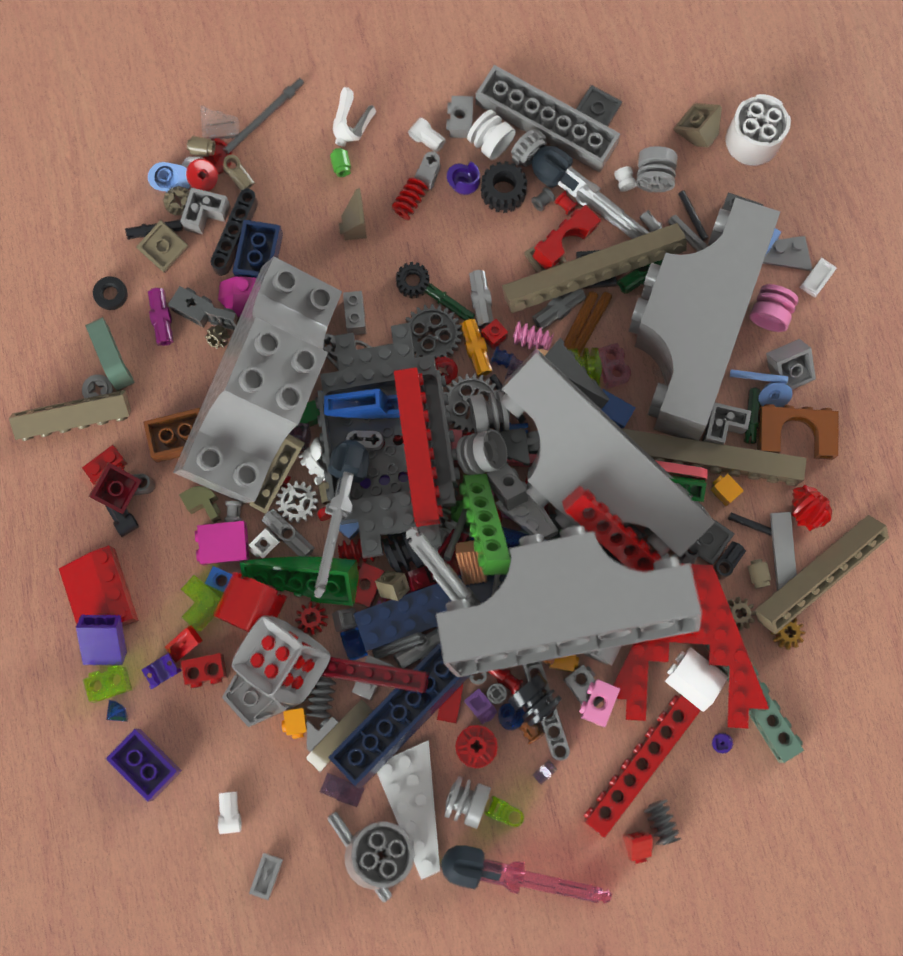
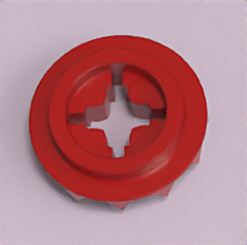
[435,356,458,385]

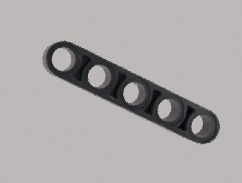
[210,189,258,276]

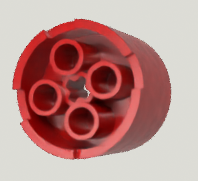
[213,572,288,632]

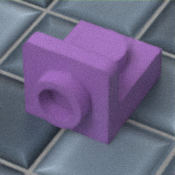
[464,689,497,724]

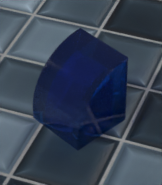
[340,627,368,660]

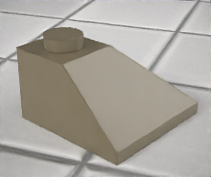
[674,103,722,147]
[339,189,367,240]

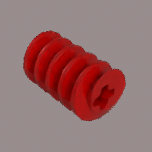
[392,178,428,221]
[338,538,379,563]

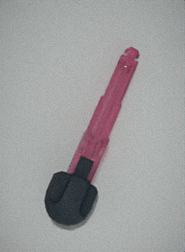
[441,845,612,904]

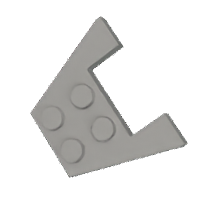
[222,673,306,727]

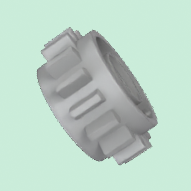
[511,130,547,167]

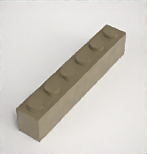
[9,390,131,441]

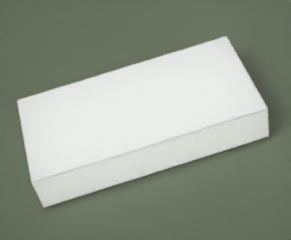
[800,258,837,298]

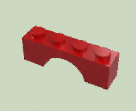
[532,205,601,270]

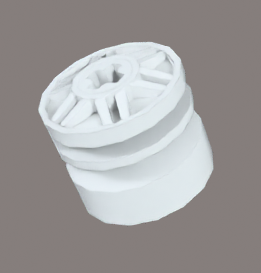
[467,109,516,160]

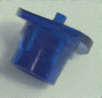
[498,703,525,730]

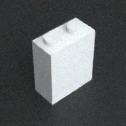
[665,647,729,712]

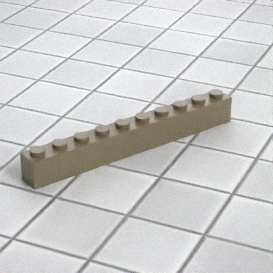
[502,223,687,313]
[621,428,807,486]

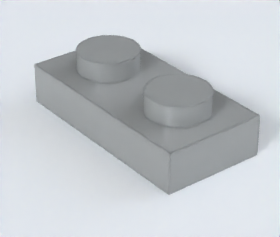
[249,852,283,900]

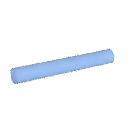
[730,369,788,384]

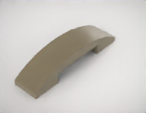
[306,699,373,772]

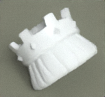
[298,437,327,485]

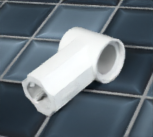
[408,118,446,152]
[218,792,242,834]

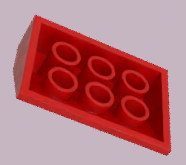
[59,545,139,627]

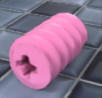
[513,321,554,350]

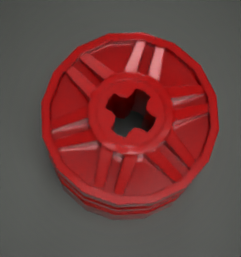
[455,725,498,768]

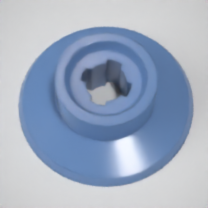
[758,382,793,407]

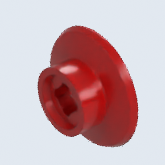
[186,159,218,192]

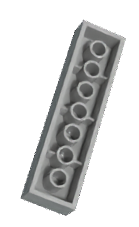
[475,65,620,172]

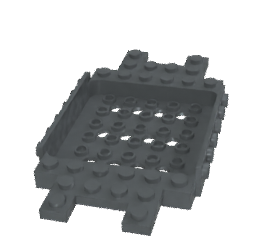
[315,323,460,558]

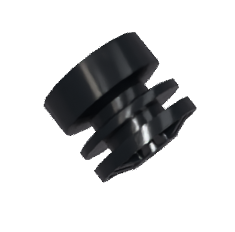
[382,532,425,573]
[508,673,562,727]

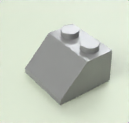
[766,339,816,389]

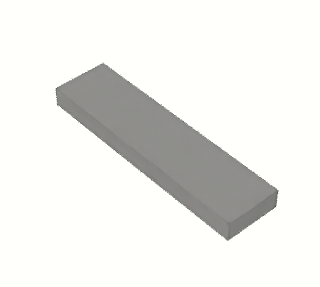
[770,512,797,591]

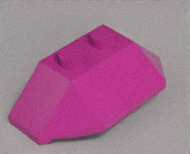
[218,276,257,317]

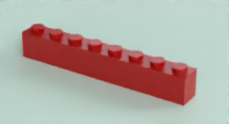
[394,367,443,527]

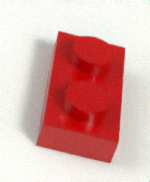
[165,625,203,663]

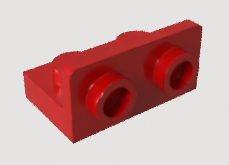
[82,445,128,485]

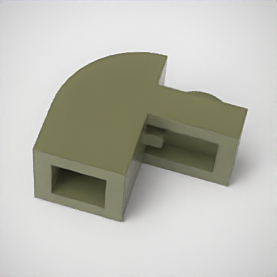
[179,486,221,523]

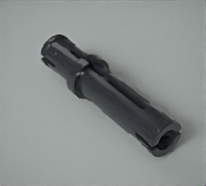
[125,219,183,240]

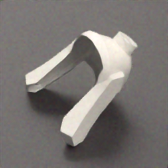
[333,87,376,146]

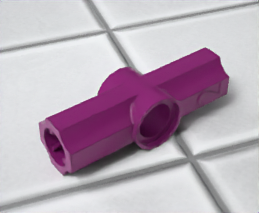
[148,287,174,346]

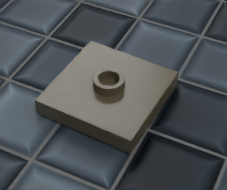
[136,220,189,273]

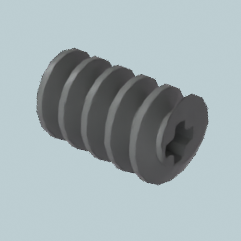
[305,676,337,718]
[644,799,681,845]

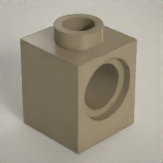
[375,570,410,601]

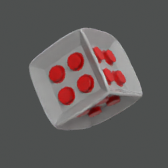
[232,615,331,705]

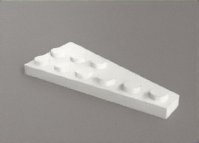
[377,740,440,880]

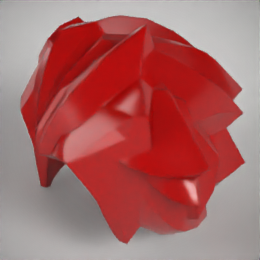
[791,485,832,531]

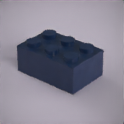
[233,220,283,278]

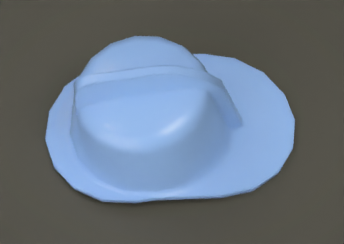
[148,162,190,192]

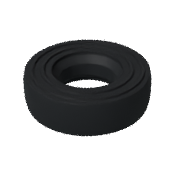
[93,276,128,310]

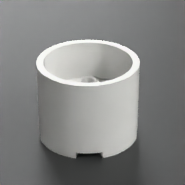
[726,94,791,166]

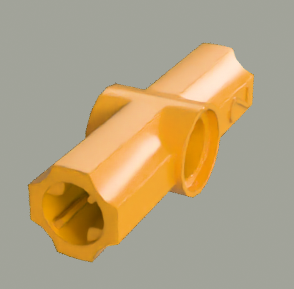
[460,319,493,377]

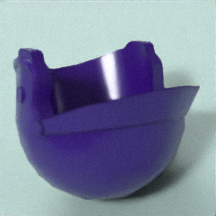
[446,162,480,195]

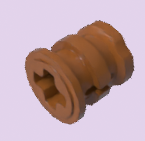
[519,720,545,745]

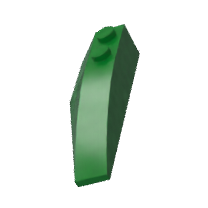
[240,556,359,606]

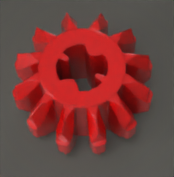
[295,602,329,636]

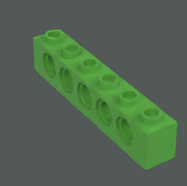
[459,474,511,575]

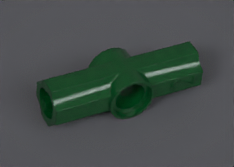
[617,260,663,294]

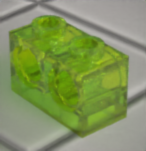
[83,665,132,703]

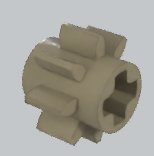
[205,324,230,349]

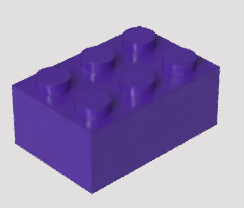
[105,729,182,802]

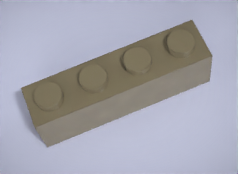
[249,434,305,514]

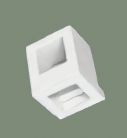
[249,527,280,559]

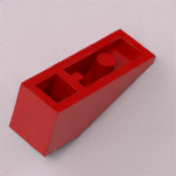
[623,831,653,864]

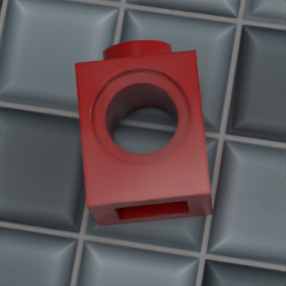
[481,319,508,350]

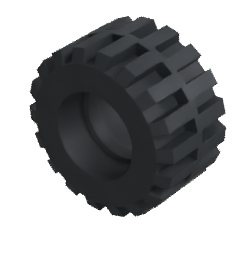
[481,161,527,213]

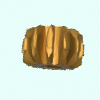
[770,618,806,650]

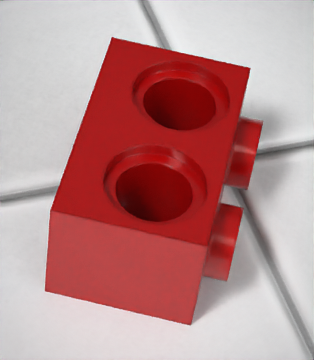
[181,653,227,688]

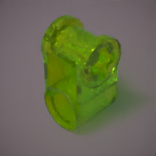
[484,795,524,827]

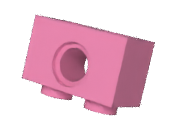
[579,679,620,727]

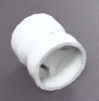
[614,166,637,192]

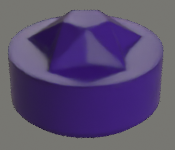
[712,733,733,754]

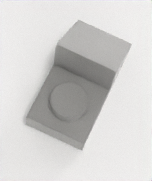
[307,717,339,752]

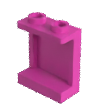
[195,521,250,566]

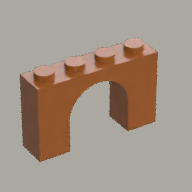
[757,404,839,460]

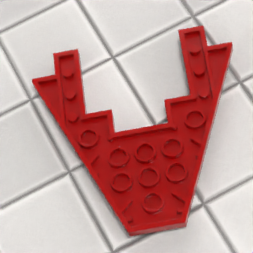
[613,563,768,729]

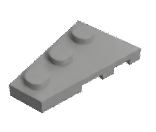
[763,236,813,271]

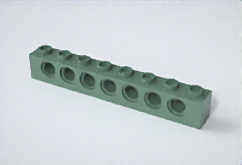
[705,645,804,763]

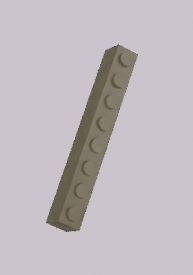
[755,515,889,634]

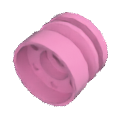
[750,284,799,332]

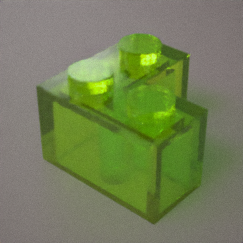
[181,575,221,632]

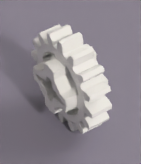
[276,481,319,523]

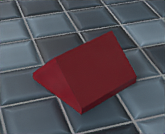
[88,462,142,514]

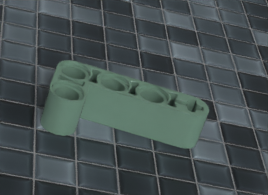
[85,317,135,391]

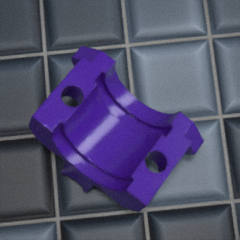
[142,653,182,689]

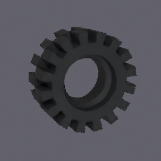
[396,262,430,298]

